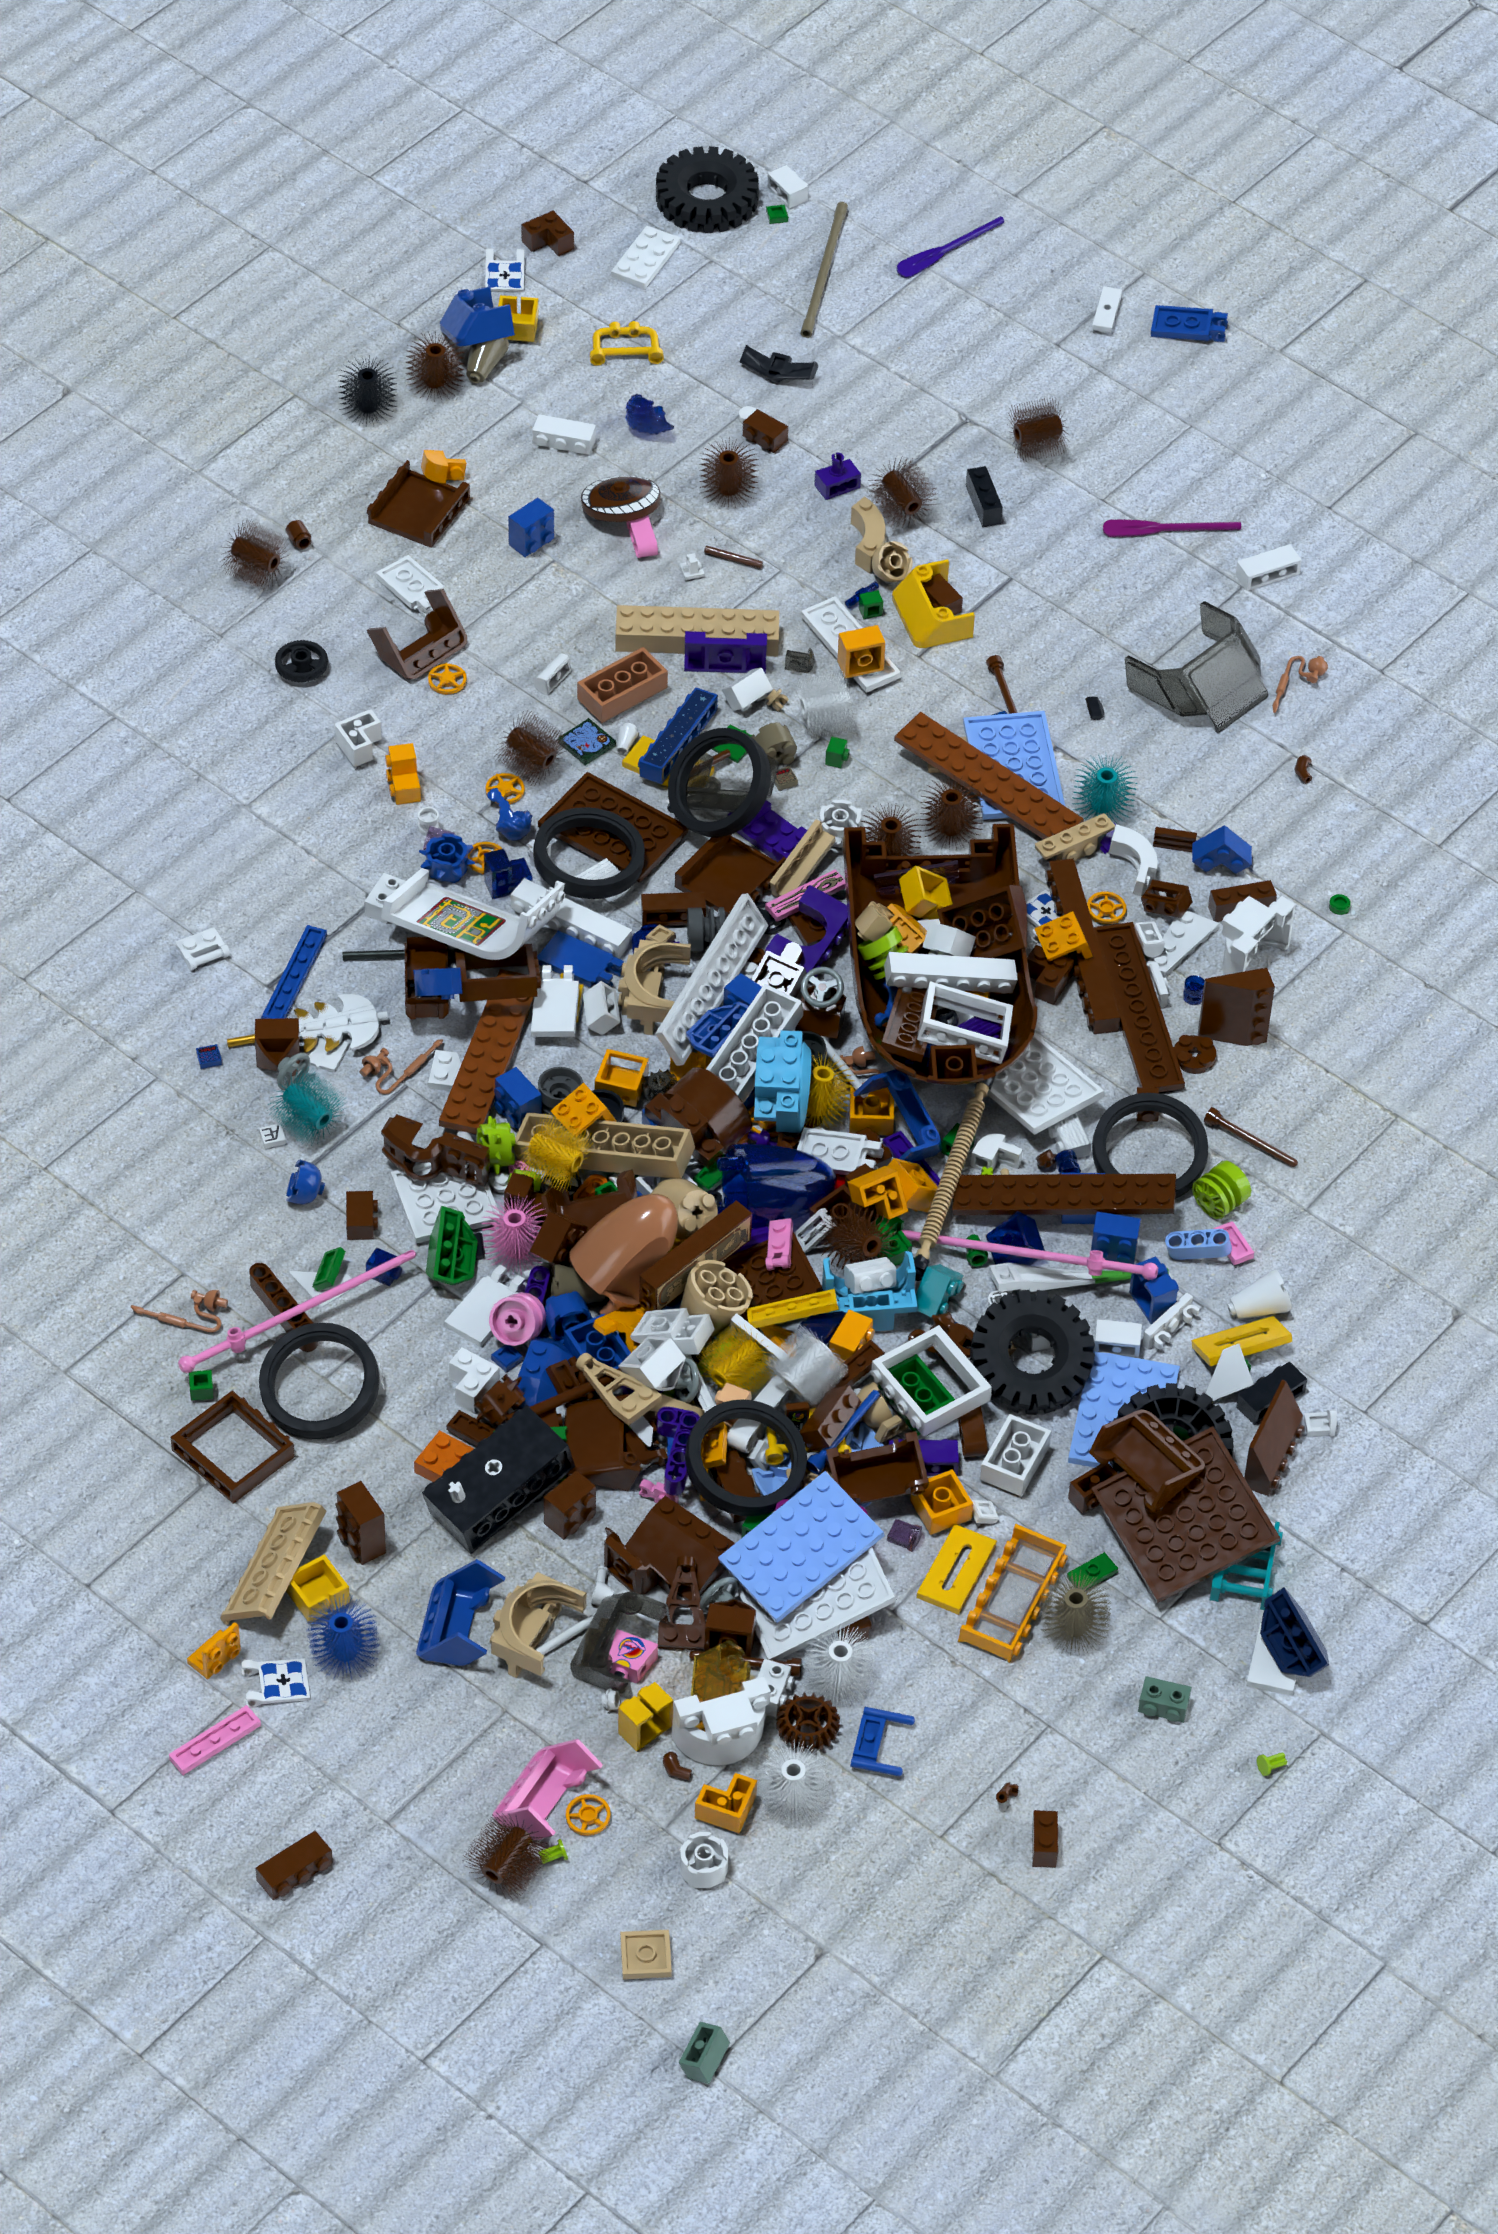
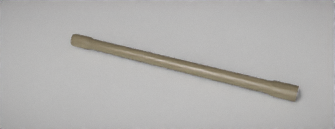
[800,202,848,338]

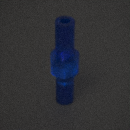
[845,581,879,608]

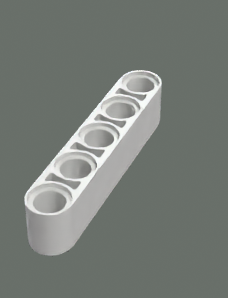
[727,1375,795,1453]

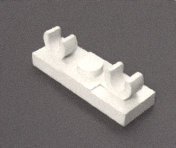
[1142,1293,1199,1350]

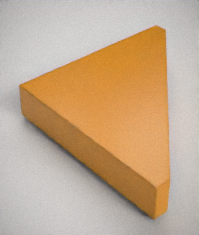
[760,1324,797,1357]

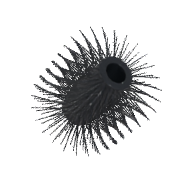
[338,355,398,427]

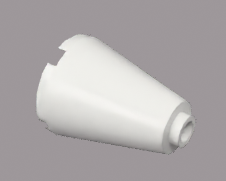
[1227,1269,1292,1319]

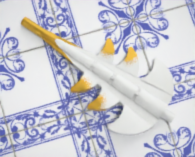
[227,994,388,1052]

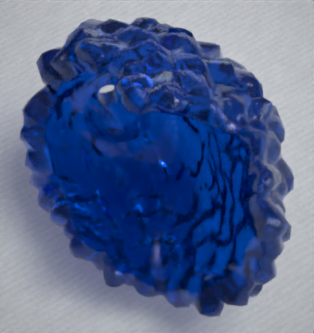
[625,394,675,435]

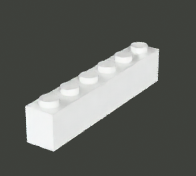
[511,878,632,959]
[884,952,1018,994]

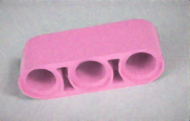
[626,515,658,558]

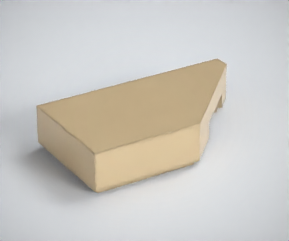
[874,1415,908,1443]

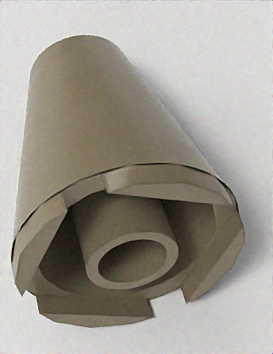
[466,337,509,383]
[549,1264,607,1304]

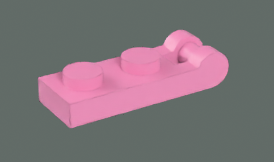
[766,1218,793,1271]

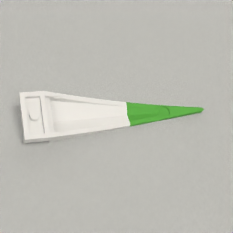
[989,1263,1169,1294]

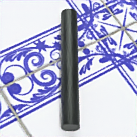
[343,950,405,960]

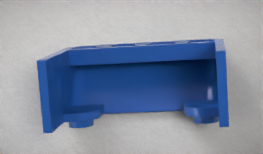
[440,286,515,346]
[853,1069,942,1162]
[416,1559,506,1666]

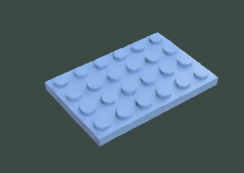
[963,711,1065,820]
[1068,1350,1180,1468]
[718,1471,885,1623]

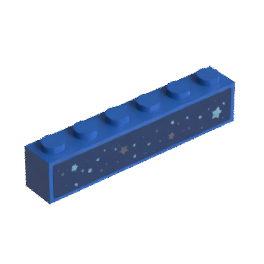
[638,687,718,784]

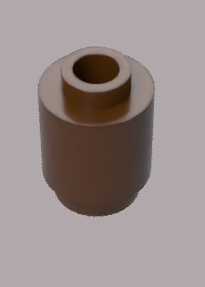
[285,520,312,549]

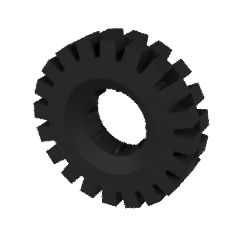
[656,146,759,233]
[970,1289,1095,1415]
[1110,1383,1233,1474]

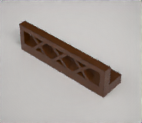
[802,1340,885,1409]

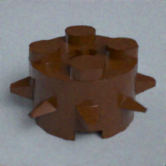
[473,1374,525,1426]

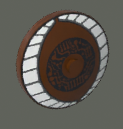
[581,475,661,522]

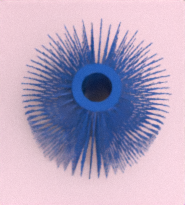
[306,1594,380,1679]

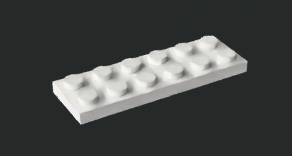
[801,596,901,693]

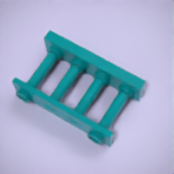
[1209,1521,1283,1610]

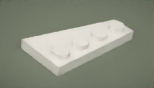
[1147,911,1220,978]

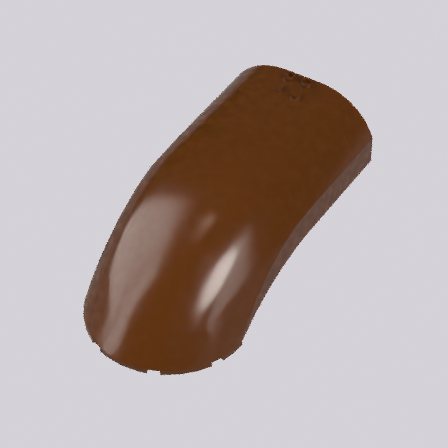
[843,824,1037,1085]

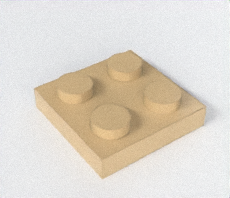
[620,1930,672,1979]

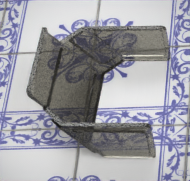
[1124,601,1268,733]

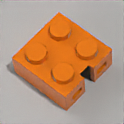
[414,1430,474,1482]

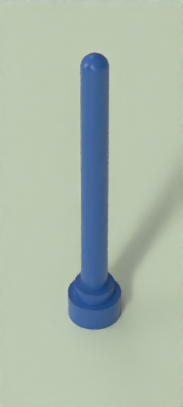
[806,1390,880,1475]

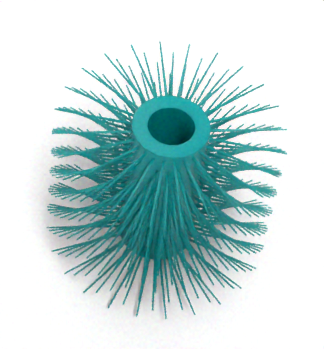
[1071,754,1138,823]
[267,1066,347,1146]

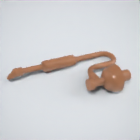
[1272,656,1328,713]
[359,1039,443,1094]
[836,1046,881,1092]
[130,1290,228,1333]

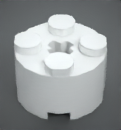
[680,1832,728,1889]

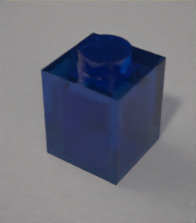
[366,1247,402,1286]

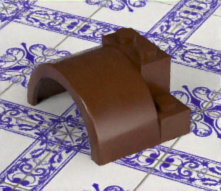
[645,1067,752,1168]

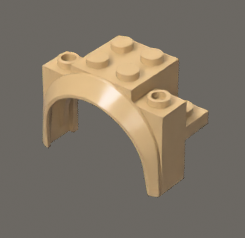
[618,940,691,1035]
[489,1572,587,1678]

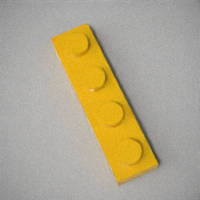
[747,1289,839,1328]

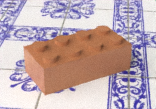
[577,647,668,723]

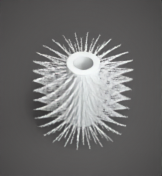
[797,671,855,738]
[767,1325,848,1408]
[802,1624,875,1707]
[757,1740,830,1827]

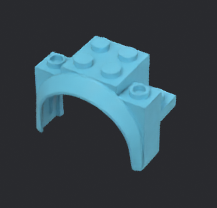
[754,1030,811,1133]
[822,1251,918,1331]

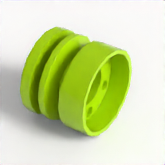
[857,926,909,980]
[1192,1161,1252,1219]

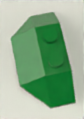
[426,1206,478,1286]

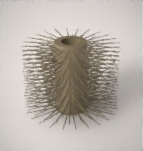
[1040,1570,1111,1656]

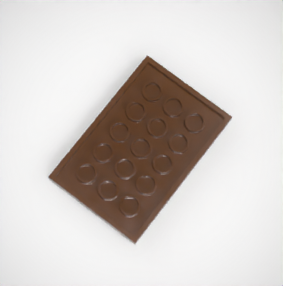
[538,772,689,883]

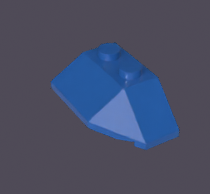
[686,1001,749,1059]
[516,1336,574,1409]

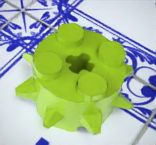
[476,1116,515,1175]

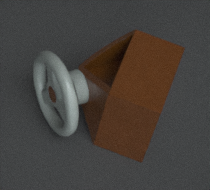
[795,967,847,1039]
[255,1018,310,1091]
[700,1577,756,1657]

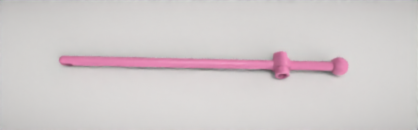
[902,1230,1158,1280]
[178,1250,416,1373]

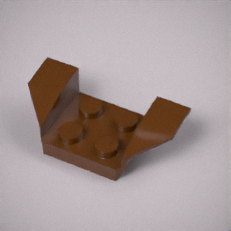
[604,1527,671,1596]

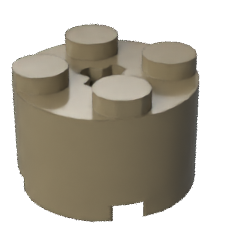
[751,722,797,770]

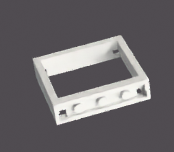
[917,981,1013,1064]
[871,1325,992,1437]

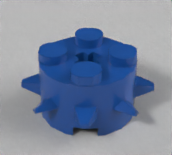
[419,833,475,883]

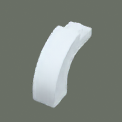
[1108,825,1158,896]

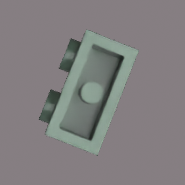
[1138,1676,1192,1723]
[678,2022,730,2084]

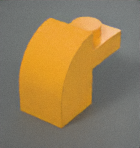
[421,450,467,484]

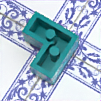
[916,1264,964,1317]

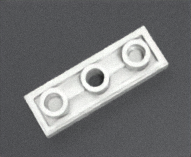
[1092,286,1122,333]

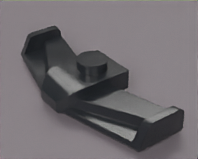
[739,345,818,382]

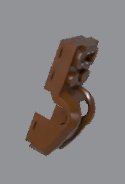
[405,937,449,1020]
[381,1114,490,1187]

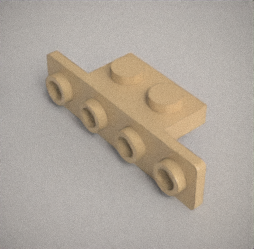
[1035,813,1115,861]

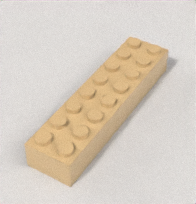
[615,605,780,657]
[513,1113,695,1179]

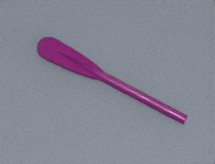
[1103,519,1241,537]

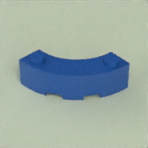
[413,968,462,999]

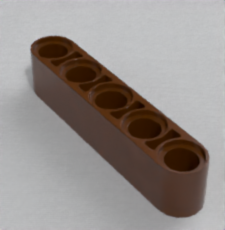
[249,1263,318,1352]

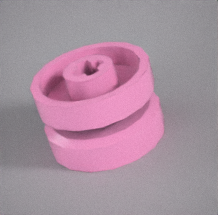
[489,1292,546,1346]

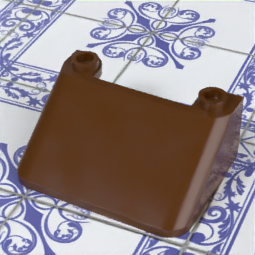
[541,1169,637,1232]
[565,1394,640,1491]
[1089,1410,1205,1512]

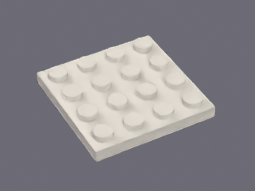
[391,1162,501,1244]

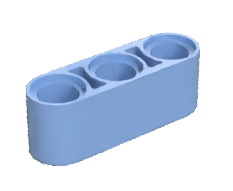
[1165,1229,1232,1260]

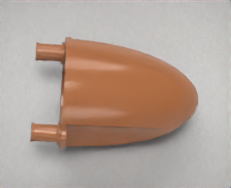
[570,1194,678,1315]

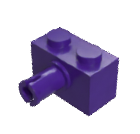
[814,452,861,500]

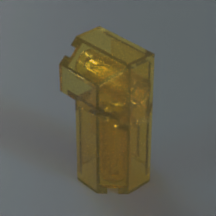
[691,1640,751,1731]

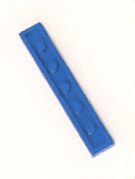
[261,925,327,1019]

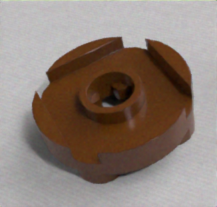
[1174,1035,1216,1074]

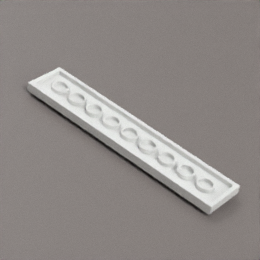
[655,893,769,1066]

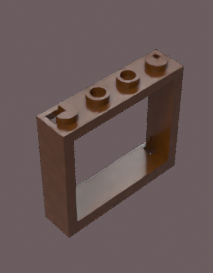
[455,944,541,1002]
[170,1391,295,1504]

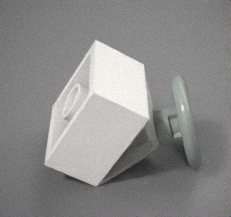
[618,1336,699,1403]

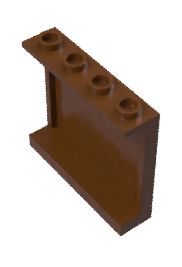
[367,460,470,548]
[675,834,786,917]

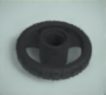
[275,640,328,683]

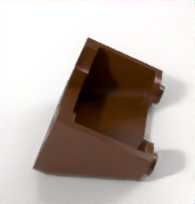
[826,1431,929,1505]

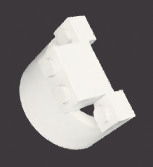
[1222,896,1296,975]
[671,1676,771,1766]

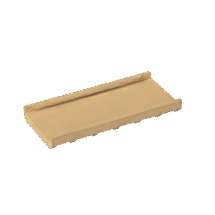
[220,1502,327,1625]

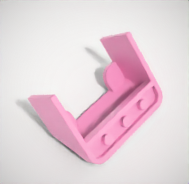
[492,1739,603,1840]

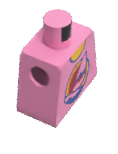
[607,1629,658,1687]

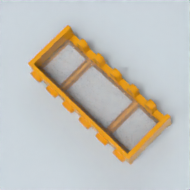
[958,1524,1068,1663]

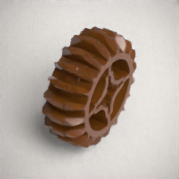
[776,1692,840,1753]

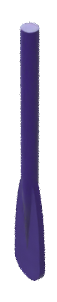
[896,216,1004,278]

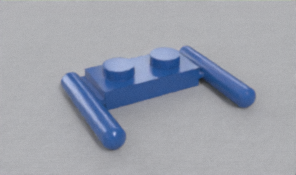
[850,1707,915,1776]

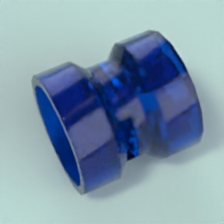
[1183,975,1205,1005]
[1055,1150,1081,1174]

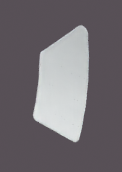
[629,1416,653,1447]

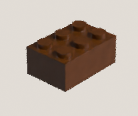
[335,1481,386,1565]

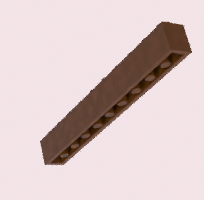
[1045,858,1120,1034]

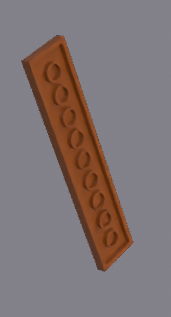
[894,711,1084,839]
[439,969,541,1134]

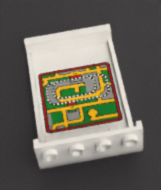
[381,868,565,960]

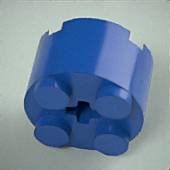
[545,1291,593,1344]

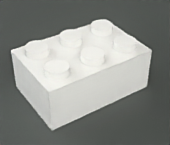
[980,1414,1051,1497]

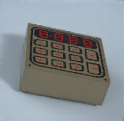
[771,766,798,791]

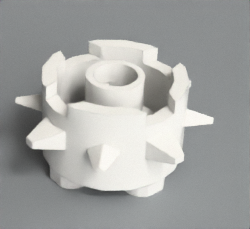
[811,800,869,847]

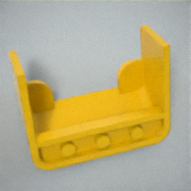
[892,559,975,648]

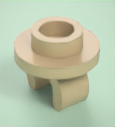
[766,688,789,711]

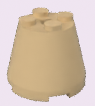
[651,1178,718,1239]
[680,1260,753,1337]

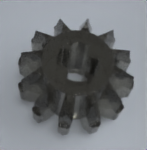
[642,1069,677,1101]

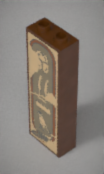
[639,1200,752,1311]

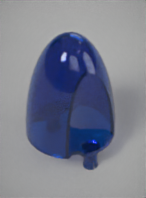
[717,1144,837,1229]

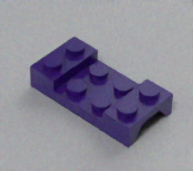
[684,631,767,674]
[727,800,807,862]

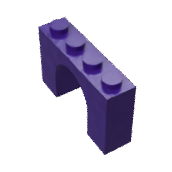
[765,885,849,983]

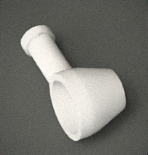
[591,1566,614,1605]

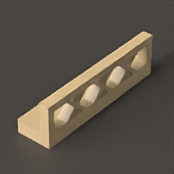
[769,819,836,898]

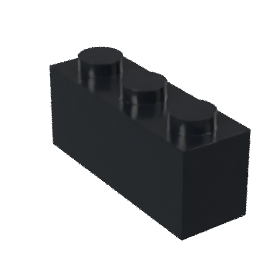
[966,466,1003,527]
[1236,1361,1307,1425]

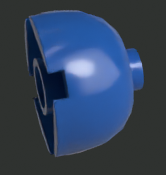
[286,1159,325,1205]

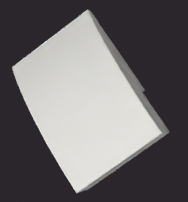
[630,1308,715,1354]

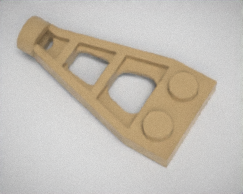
[576,1353,662,1425]

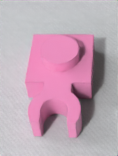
[639,1479,679,1504]

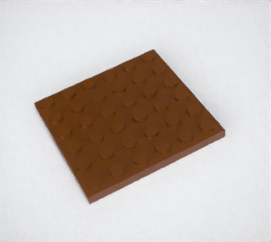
[1091,1426,1280,1604]

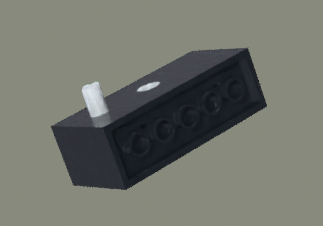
[422,1405,576,1554]

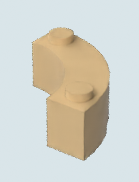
[851,496,885,574]
[855,901,895,942]

